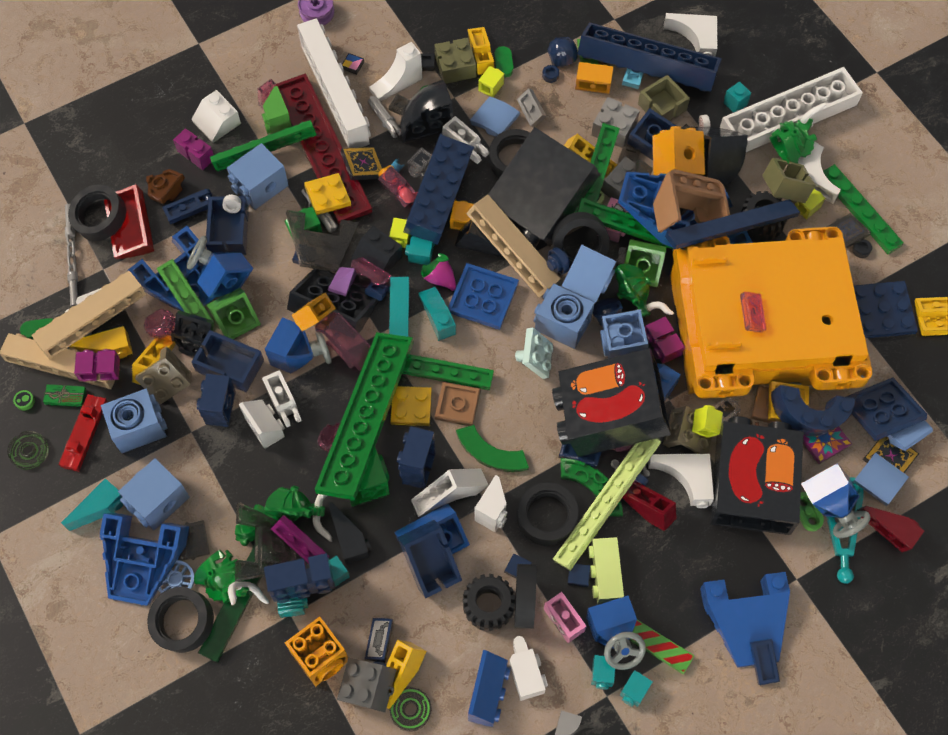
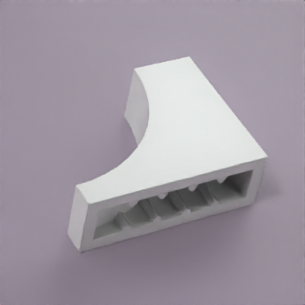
[664,13,717,56]
[369,42,422,102]
[798,142,841,204]
[648,454,714,508]
[411,468,489,517]

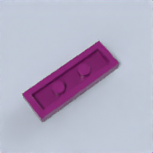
[271,515,329,564]

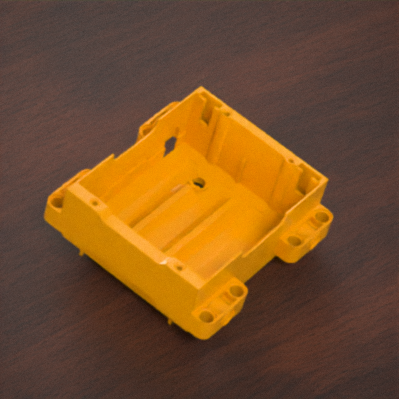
[670,227,872,398]

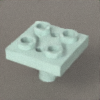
[515,328,553,379]

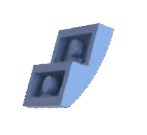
[470,96,520,137]
[887,421,933,451]
[853,453,909,506]

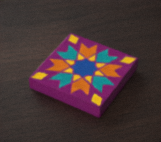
[803,426,852,464]

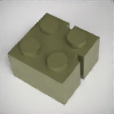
[434,38,476,84]
[638,75,690,121]
[762,158,816,203]

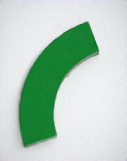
[456,425,529,472]
[560,458,623,516]

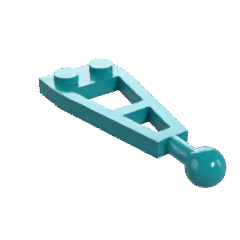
[826,477,864,584]

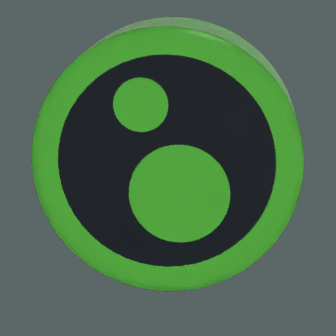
[13,390,35,411]

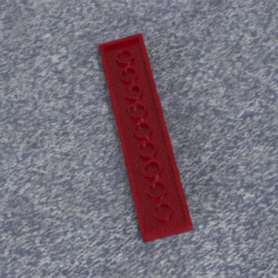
[273,73,372,225]

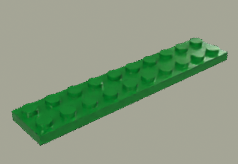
[315,332,414,500]

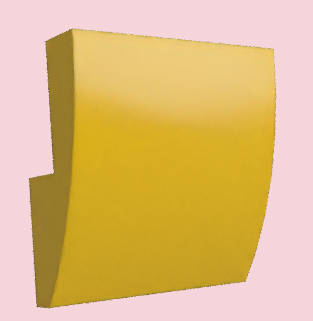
[915,297,948,336]

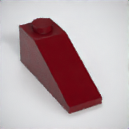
[622,481,677,531]
[856,506,924,552]

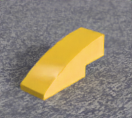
[468,27,494,75]

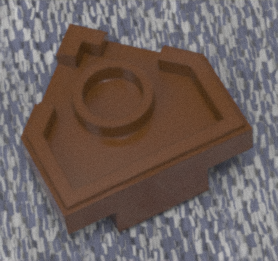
[146,169,185,204]

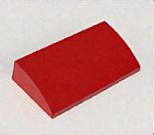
[104,184,154,259]

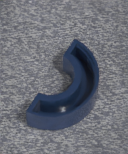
[771,385,855,436]

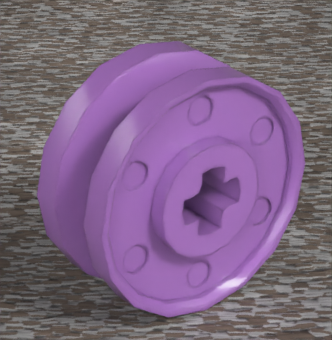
[298,0,334,25]

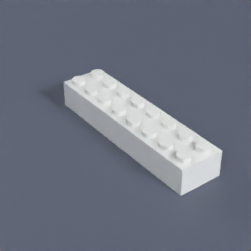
[297,18,371,148]
[720,67,863,152]

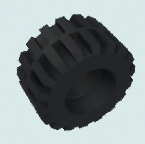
[741,191,787,241]
[463,574,515,631]

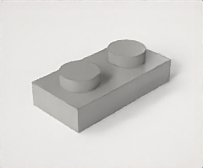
[517,88,547,127]

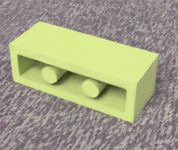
[588,537,624,604]

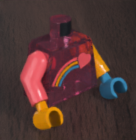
[378,159,418,208]

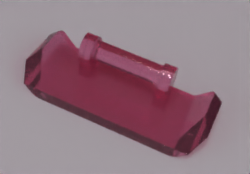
[315,312,371,372]

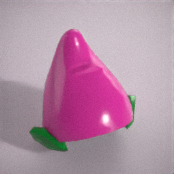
[421,253,456,291]

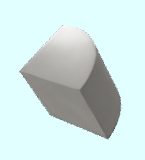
[555,710,582,735]

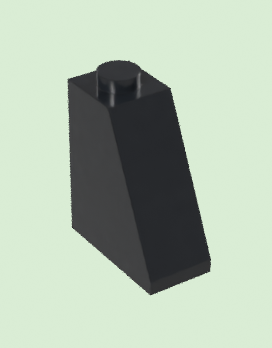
[455,220,502,257]

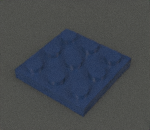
[853,281,918,338]
[846,377,928,441]

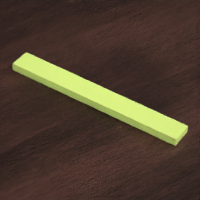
[553,438,661,571]

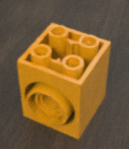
[652,126,705,176]
[285,616,348,687]

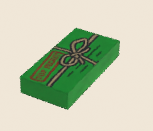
[43,384,87,407]

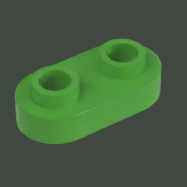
[800,492,824,532]

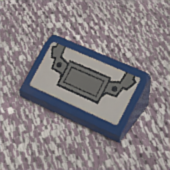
[365,618,393,663]

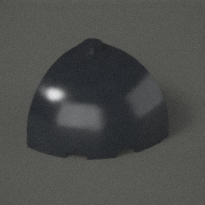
[400,80,453,143]
[681,127,748,187]

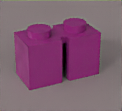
[173,128,214,170]
[645,316,685,364]
[74,349,120,381]

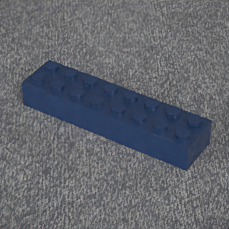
[577,22,722,91]

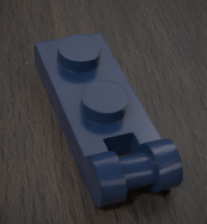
[162,189,212,225]

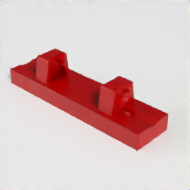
[59,394,108,472]

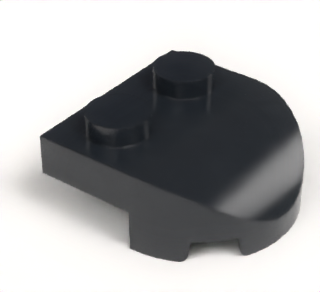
[171,310,214,356]

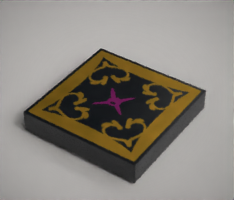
[340,147,382,180]
[863,436,919,473]

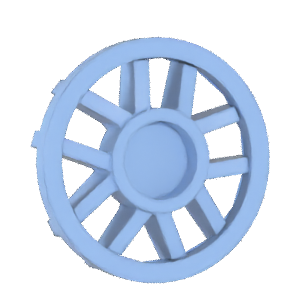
[158,560,195,593]

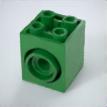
[350,447,390,507]

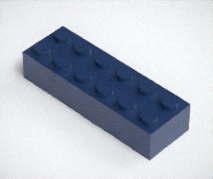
[403,134,474,245]

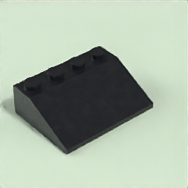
[287,266,379,339]

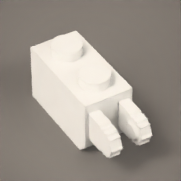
[442,116,489,164]
[262,370,302,428]
[509,636,548,701]

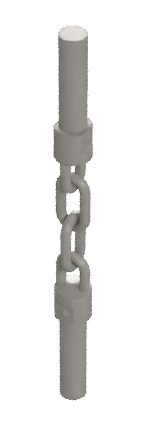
[65,204,78,307]

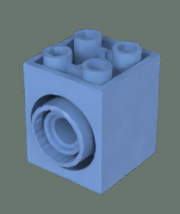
[227,143,289,210]
[562,245,616,303]
[533,283,595,349]
[600,309,648,359]
[101,388,168,453]
[118,458,190,530]

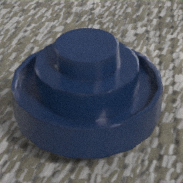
[547,247,570,275]

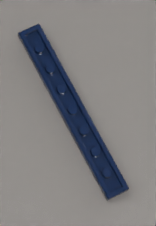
[665,200,800,250]

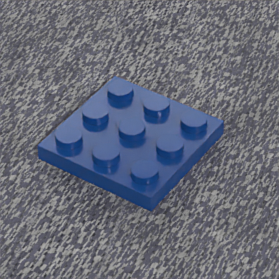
[448,263,519,330]

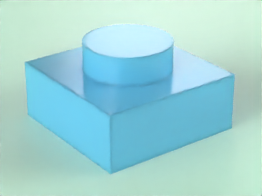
[622,68,644,89]

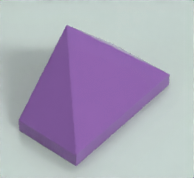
[328,267,357,296]

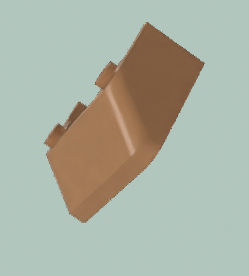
[653,169,730,233]

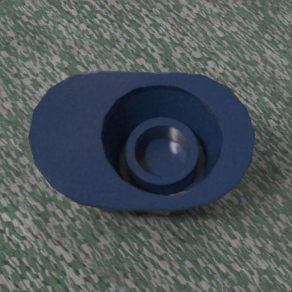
[593,298,623,327]

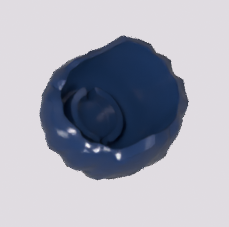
[548,37,578,67]

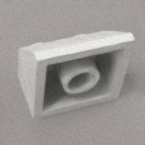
[192,90,241,143]
[239,400,285,449]
[475,475,508,532]

